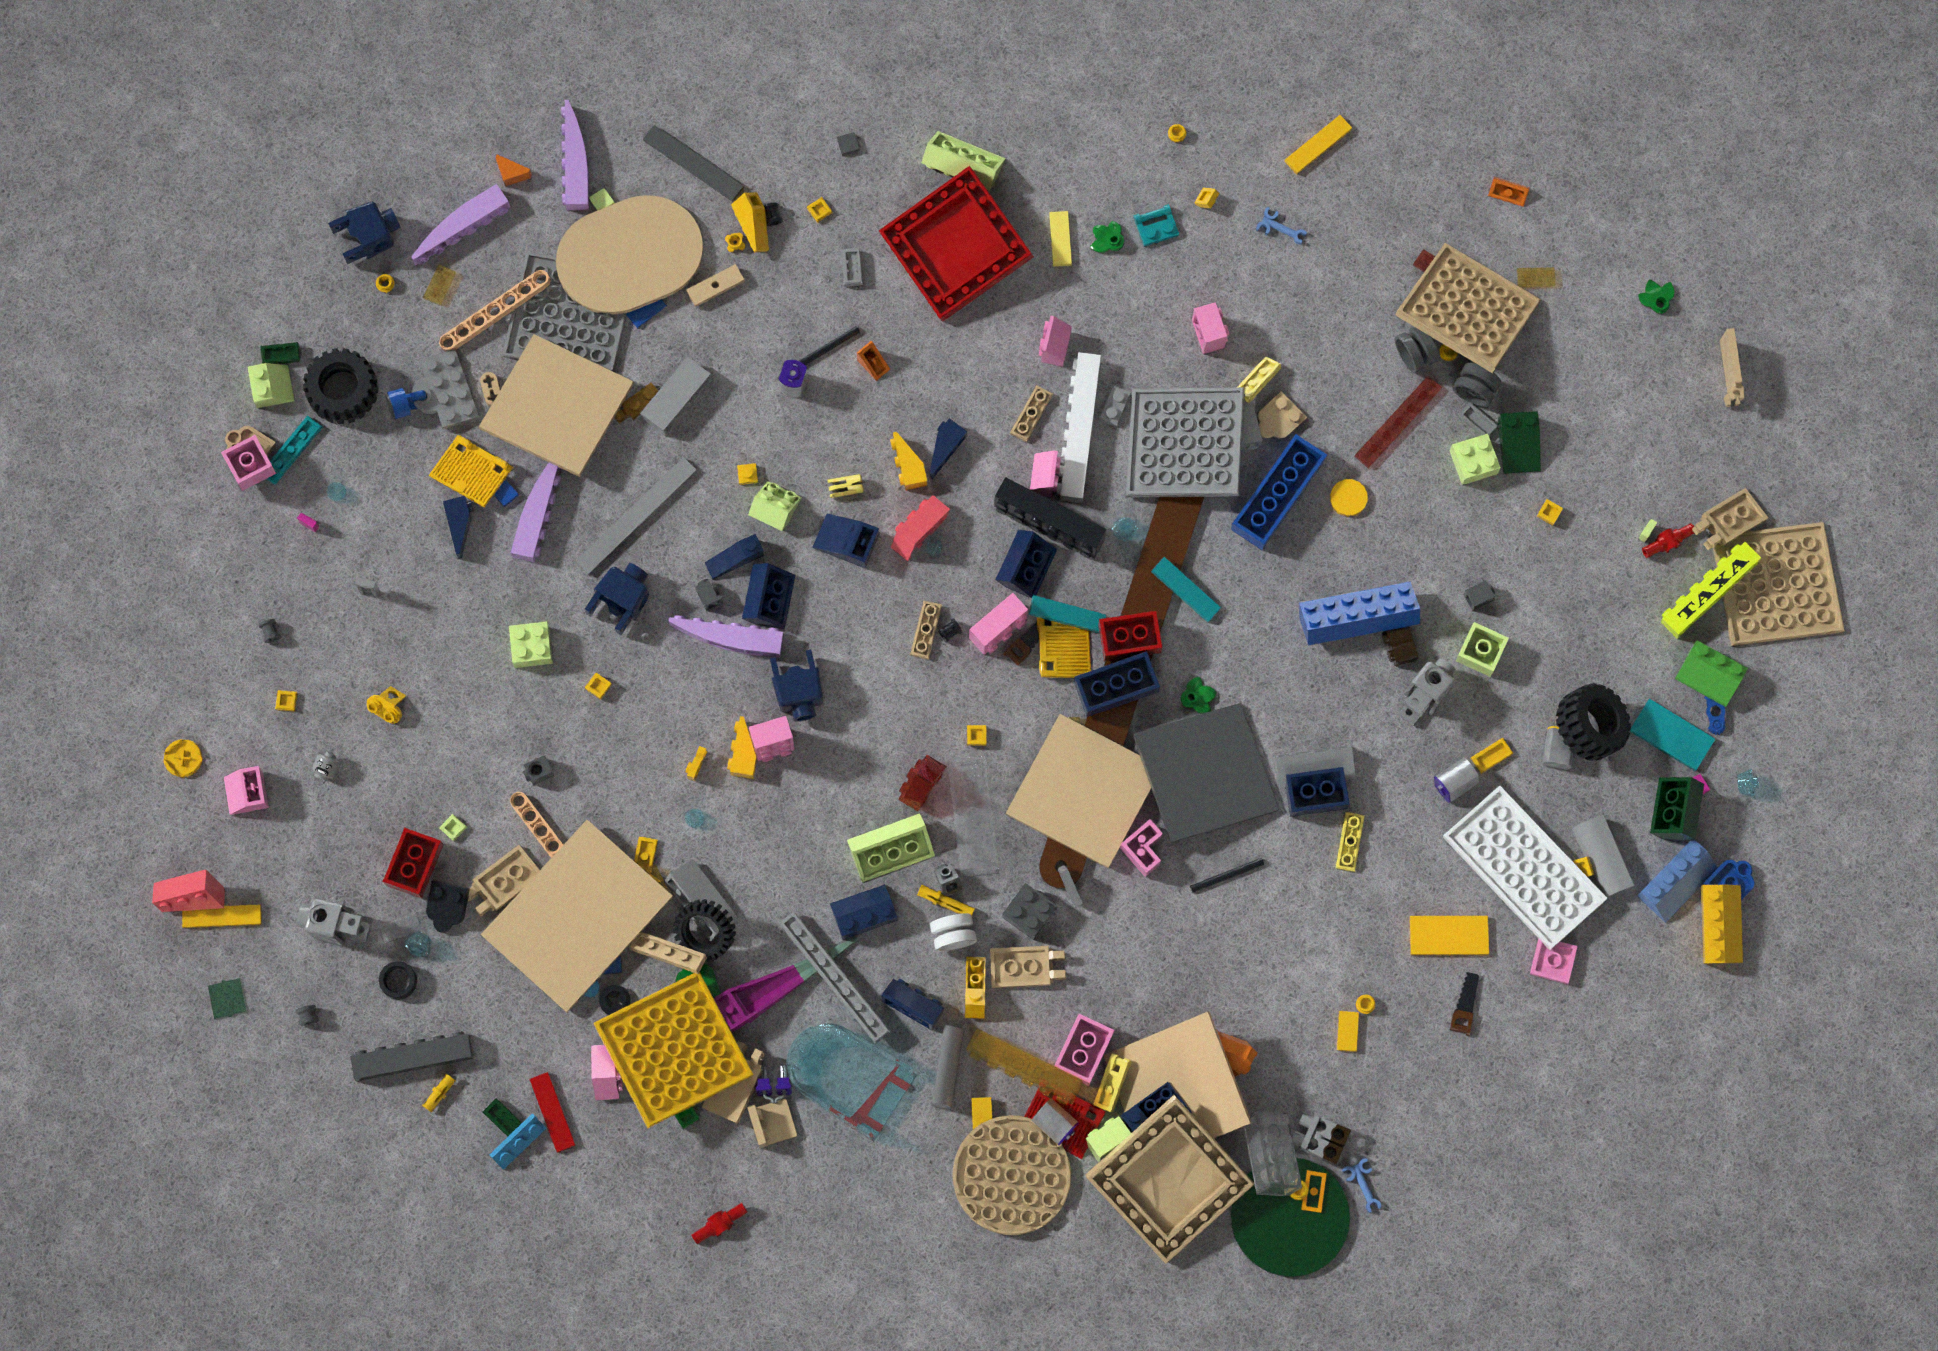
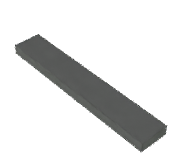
[643,125,744,202]

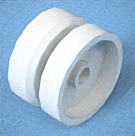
[930,913,977,952]

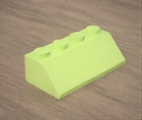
[921,131,1006,191]
[847,814,935,882]

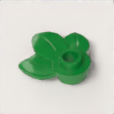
[1090,221,1124,253]
[1638,280,1675,314]
[1180,677,1217,714]

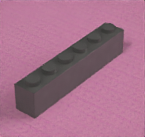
[350,1032,473,1081]

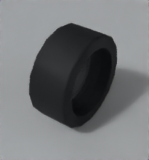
[379,961,417,1000]

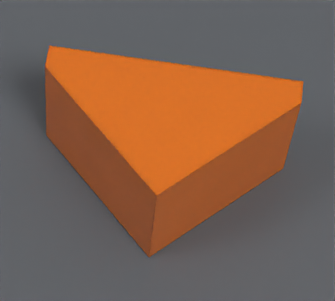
[495,154,532,187]
[857,341,890,381]

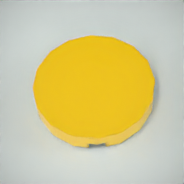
[1330,479,1368,516]
[163,739,203,778]

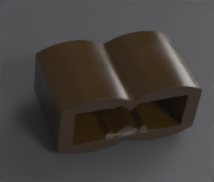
[1382,626,1418,666]

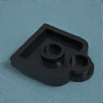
[426,880,470,933]

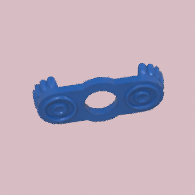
[1704,696,1725,735]

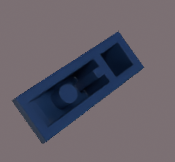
[930,418,967,479]
[443,496,473,559]
[705,534,764,579]

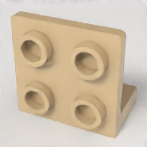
[747,1099,797,1148]

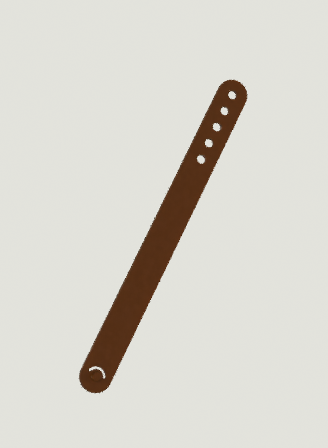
[1039,497,1204,889]

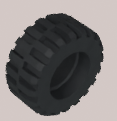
[303,348,378,424]
[1556,683,1631,761]

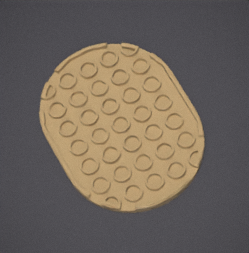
[556,195,703,315]

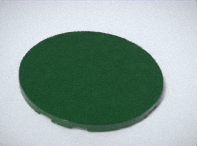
[1231,1157,1350,1277]

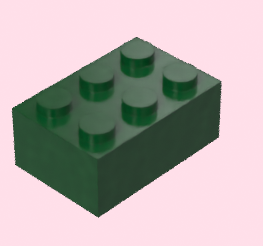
[1650,777,1704,840]

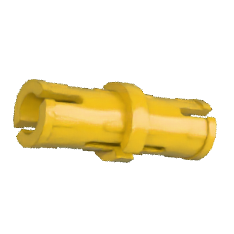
[422,1074,456,1113]

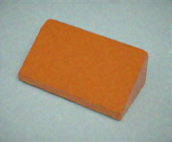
[1488,177,1530,207]

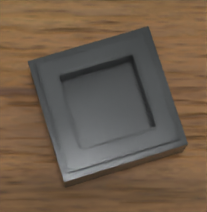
[837,132,860,156]

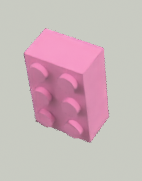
[969,593,1028,655]
[749,716,795,762]
[1053,1014,1114,1086]

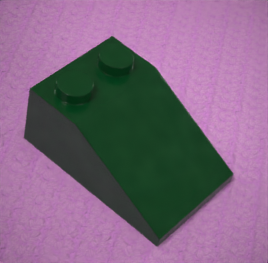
[1497,411,1541,474]

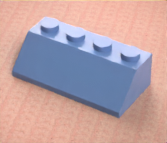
[1637,840,1717,923]

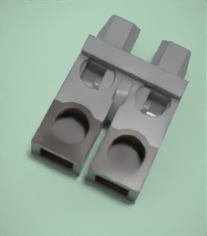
[1291,1114,1351,1167]

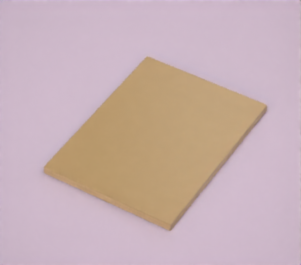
[481,820,673,1013]

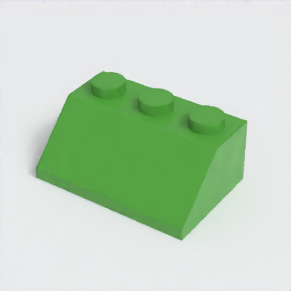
[1675,640,1748,707]

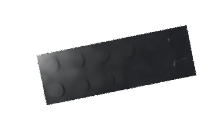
[994,477,1107,559]

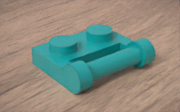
[1133,204,1179,247]

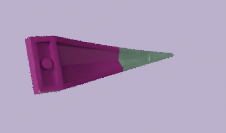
[714,937,858,1033]

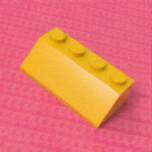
[1701,885,1743,964]

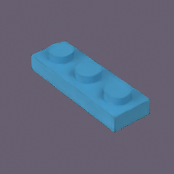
[489,1113,546,1170]

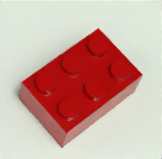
[1098,611,1162,662]
[383,828,444,899]

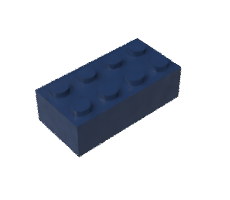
[1074,652,1160,717]

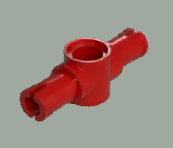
[1642,523,1695,558]
[691,1203,748,1245]

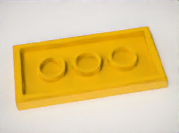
[1409,916,1489,955]

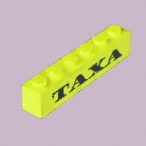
[1661,542,1761,639]

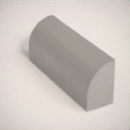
[640,357,713,436]
[1273,746,1356,788]
[1572,815,1634,898]
[664,859,739,942]
[932,1025,964,1109]

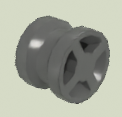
[296,1005,319,1026]

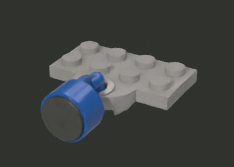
[385,349,479,430]

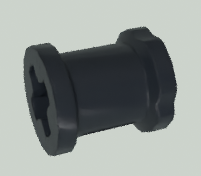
[764,202,783,226]
[937,618,962,643]

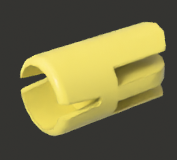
[827,474,864,498]

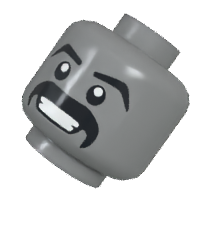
[312,751,340,781]

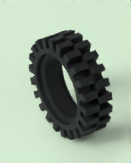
[673,899,736,962]

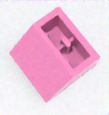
[1039,316,1072,367]
[1030,450,1061,497]
[224,766,269,815]

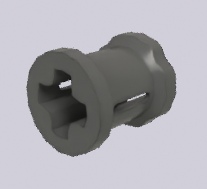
[259,619,281,643]

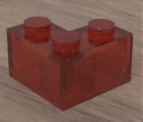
[898,755,947,812]

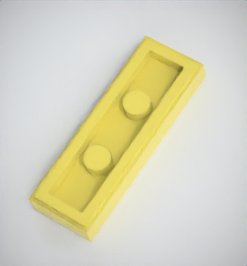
[1049,211,1072,267]
[1238,357,1281,403]

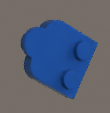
[1702,860,1754,901]

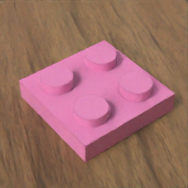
[1530,938,1577,985]

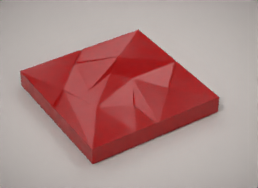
[879,166,1034,322]

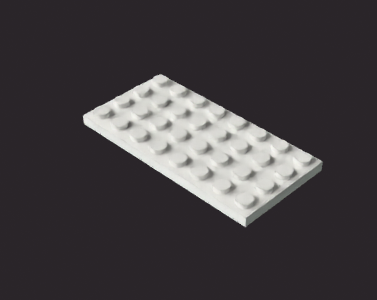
[1443,786,1607,950]

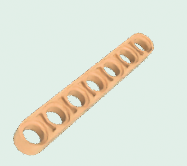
[439,270,551,352]
[510,792,563,858]

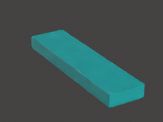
[267,415,323,485]
[1151,557,1221,623]
[1029,595,1106,634]

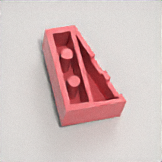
[891,495,950,561]
[152,870,225,912]

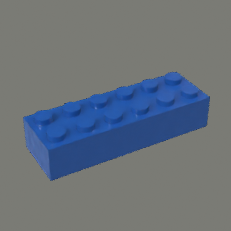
[1231,434,1327,550]
[1299,581,1420,646]

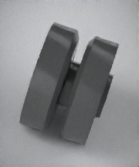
[1394,327,1439,373]
[1453,363,1502,408]

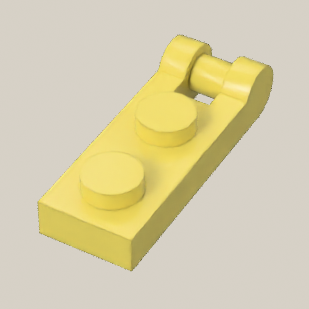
[1094,1053,1131,1112]

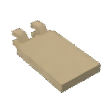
[1720,328,1744,407]
[1692,488,1768,550]
[468,845,540,917]
[990,946,1066,988]
[702,1041,765,1124]

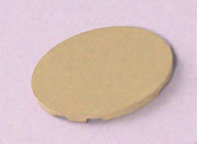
[952,1115,1071,1235]

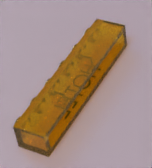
[966,1028,1083,1104]

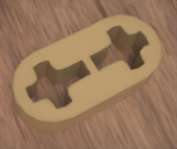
[480,372,500,407]

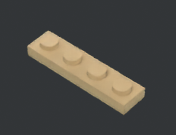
[630,932,707,974]

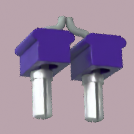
[756,1065,792,1104]

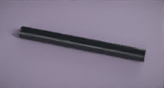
[799,326,860,365]
[1190,858,1264,893]

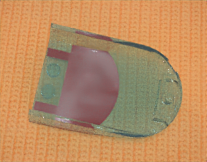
[786,1023,916,1142]

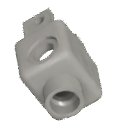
[1398,659,1457,726]
[297,899,372,946]

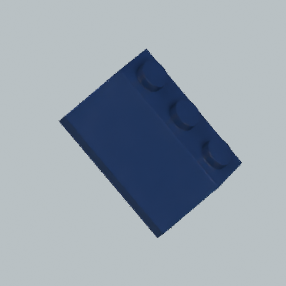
[995,530,1057,599]
[742,563,796,629]
[1286,767,1350,817]
[830,884,898,940]
[881,979,944,1030]

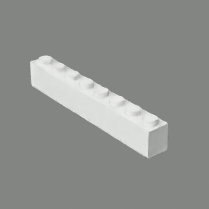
[1057,352,1101,503]

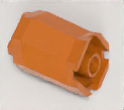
[1217,1030,1258,1077]

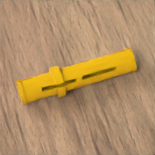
[917,884,975,917]

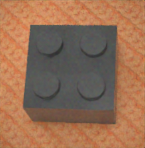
[1002,883,1057,940]

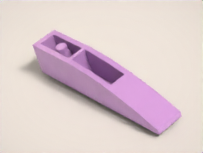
[561,100,589,211]
[411,184,510,266]
[511,463,562,563]
[669,616,784,658]

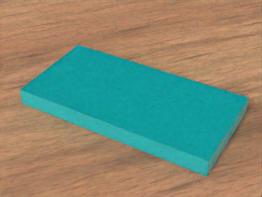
[1630,698,1715,771]

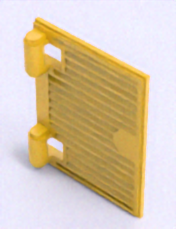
[428,435,513,508]
[1037,617,1091,678]

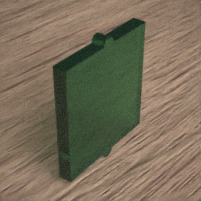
[208,978,246,1019]

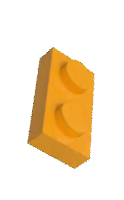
[1301,1170,1327,1213]

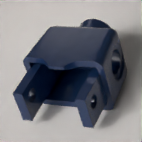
[328,201,401,264]
[585,563,649,635]
[770,649,823,722]

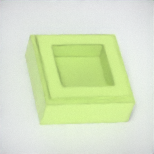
[589,188,615,211]
[1639,519,1657,542]
[439,814,467,842]

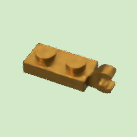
[614,382,658,424]

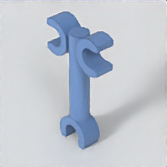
[1256,207,1307,245]
[1342,1158,1381,1213]

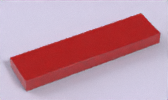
[529,1072,576,1153]

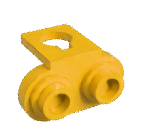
[367,686,406,724]

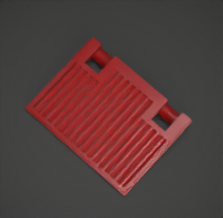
[1024,1079,1106,1159]

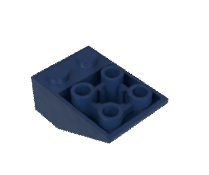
[812,514,880,568]
[1120,1082,1192,1133]

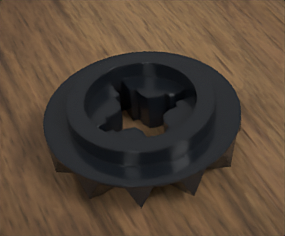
[599,985,631,1015]

